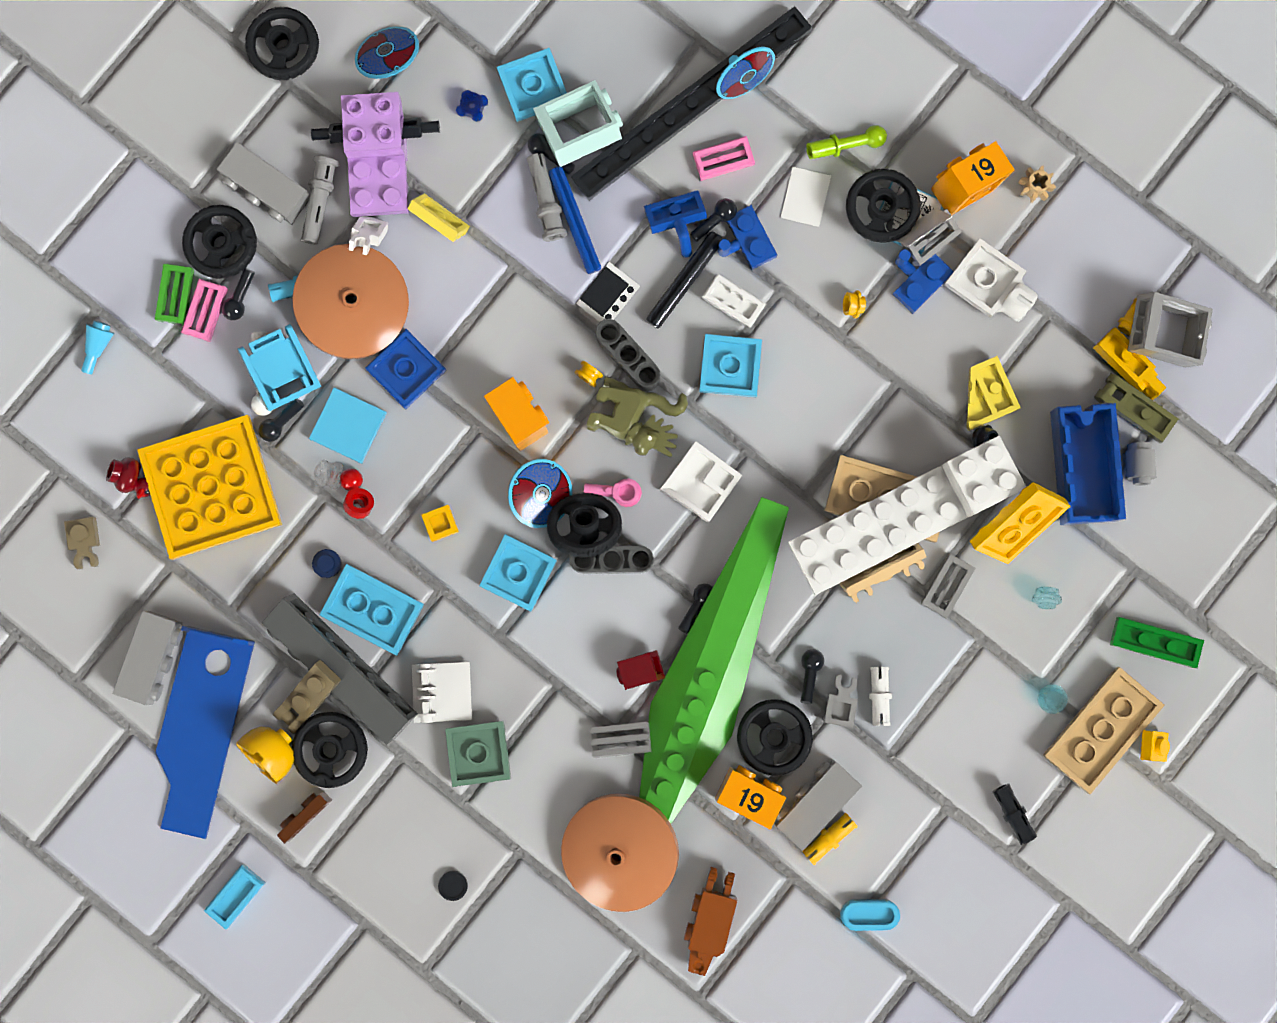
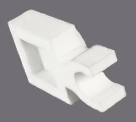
[349,216,388,255]

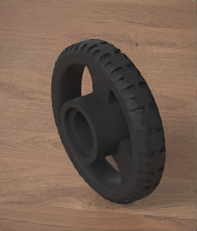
[245,7,319,80]
[846,168,921,243]
[182,205,257,279]
[547,493,622,558]
[737,699,813,776]
[292,712,368,788]

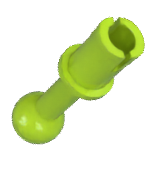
[806,125,887,159]

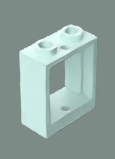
[533,80,623,167]

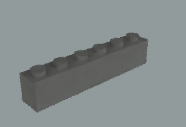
[262,593,418,745]

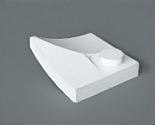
[659,441,742,523]

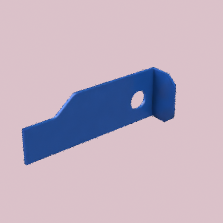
[156,626,255,839]

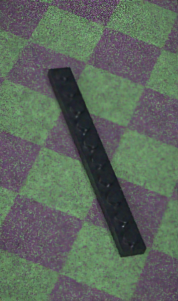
[571,6,812,201]

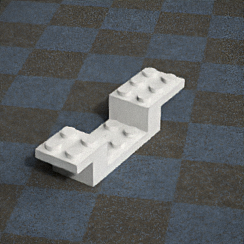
[788,435,1026,595]

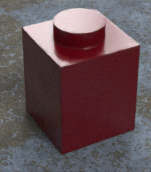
[616,650,665,690]

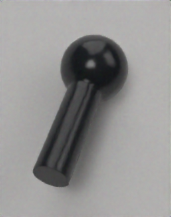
[528,133,575,174]
[690,198,737,242]
[221,268,255,321]
[258,398,304,442]
[678,583,713,634]
[800,649,824,704]

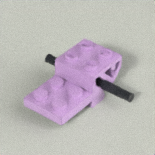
[311,92,440,217]

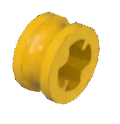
[574,361,603,387]

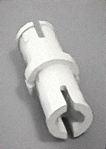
[869,667,892,726]

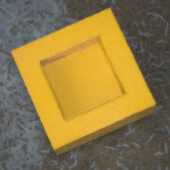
[421,505,459,542]
[1140,730,1170,762]

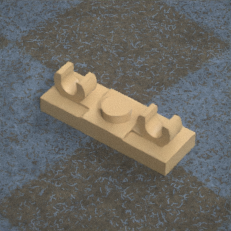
[839,543,927,603]

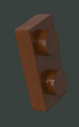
[277,792,332,844]

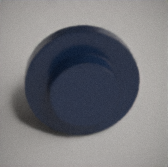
[312,549,342,578]

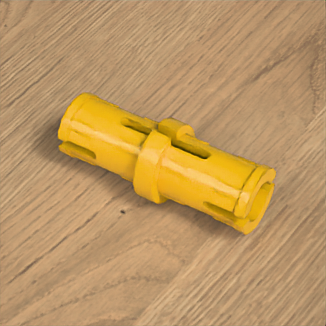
[802,812,858,865]

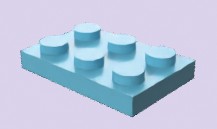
[319,564,424,655]

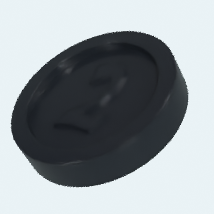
[438,871,468,901]

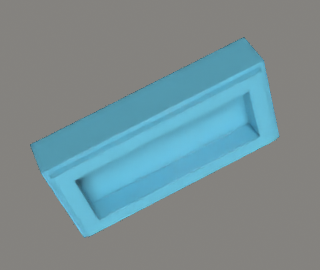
[204,864,266,930]

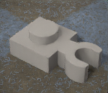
[823,675,858,728]

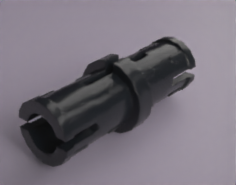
[992,783,1037,845]

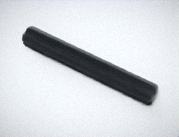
[646,231,723,329]

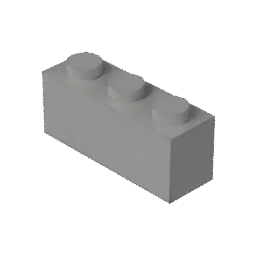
[217,142,310,225]
[112,611,183,705]
[774,760,862,851]

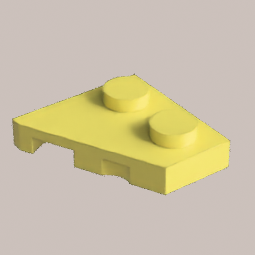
[967,356,1021,431]

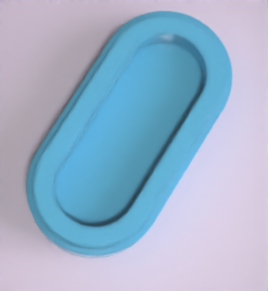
[840,899,900,931]

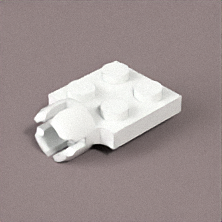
[945,238,1038,322]

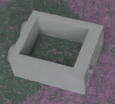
[1128,292,1213,368]

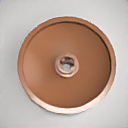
[293,244,409,359]
[561,793,679,912]

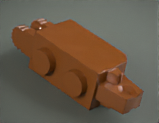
[684,867,738,976]

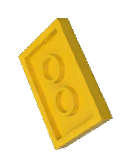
[970,482,1071,564]

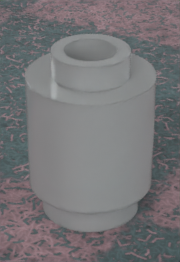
[1125,442,1156,486]

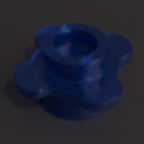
[456,90,488,122]

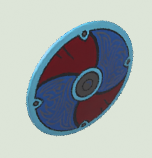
[355,27,419,79]
[716,47,775,99]
[508,459,572,528]

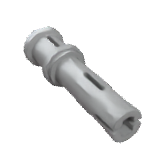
[526,153,568,242]
[300,156,339,245]

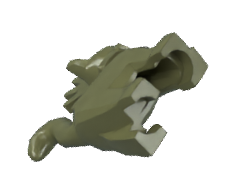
[586,377,688,457]

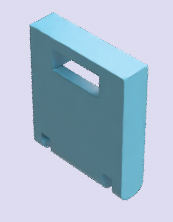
[237,324,321,412]

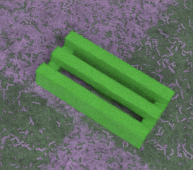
[155,264,194,325]

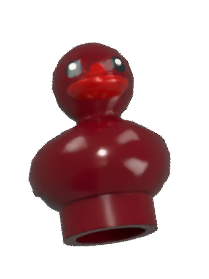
[106,457,150,499]

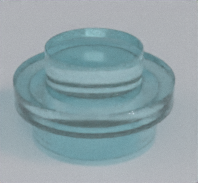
[1032,587,1062,609]
[1037,684,1068,714]

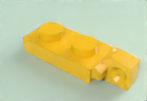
[1093,327,1166,400]

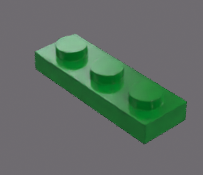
[1110,617,1204,669]

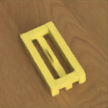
[407,193,470,242]

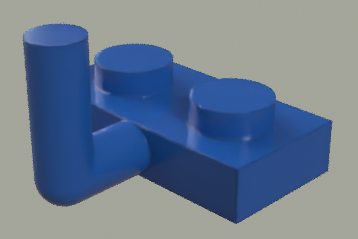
[644,190,707,258]
[718,205,777,270]
[893,249,954,314]

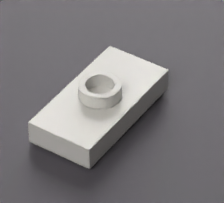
[702,273,766,329]

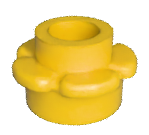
[843,290,866,319]

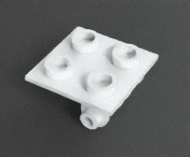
[412,662,472,723]

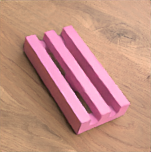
[692,136,755,181]
[181,279,228,342]

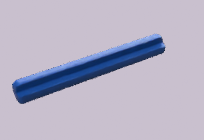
[549,166,601,274]

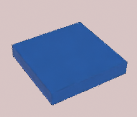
[365,329,447,409]

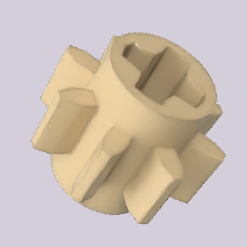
[1018,166,1056,203]

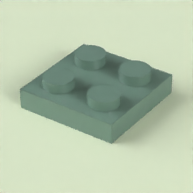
[445,721,511,787]

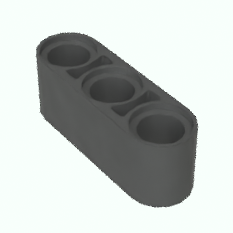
[596,319,660,391]
[569,546,654,574]

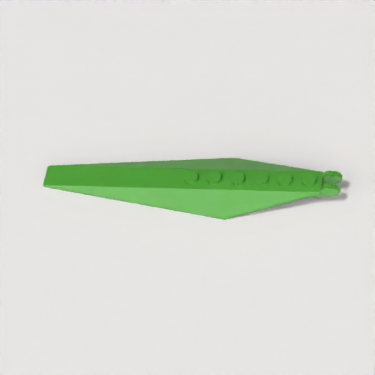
[639,497,789,823]

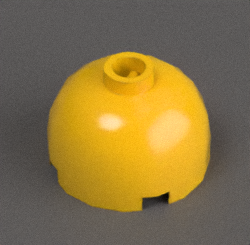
[236,726,294,784]

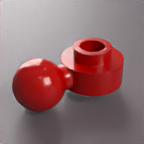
[340,468,374,519]

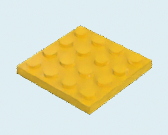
[137,415,283,560]

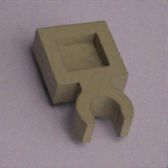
[64,517,100,570]

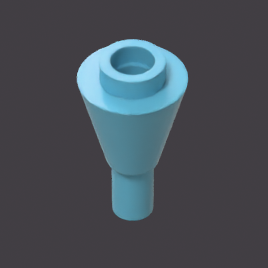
[81,320,115,375]

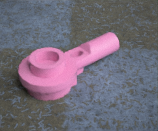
[584,478,642,507]

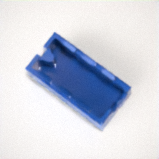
[1050,403,1126,525]

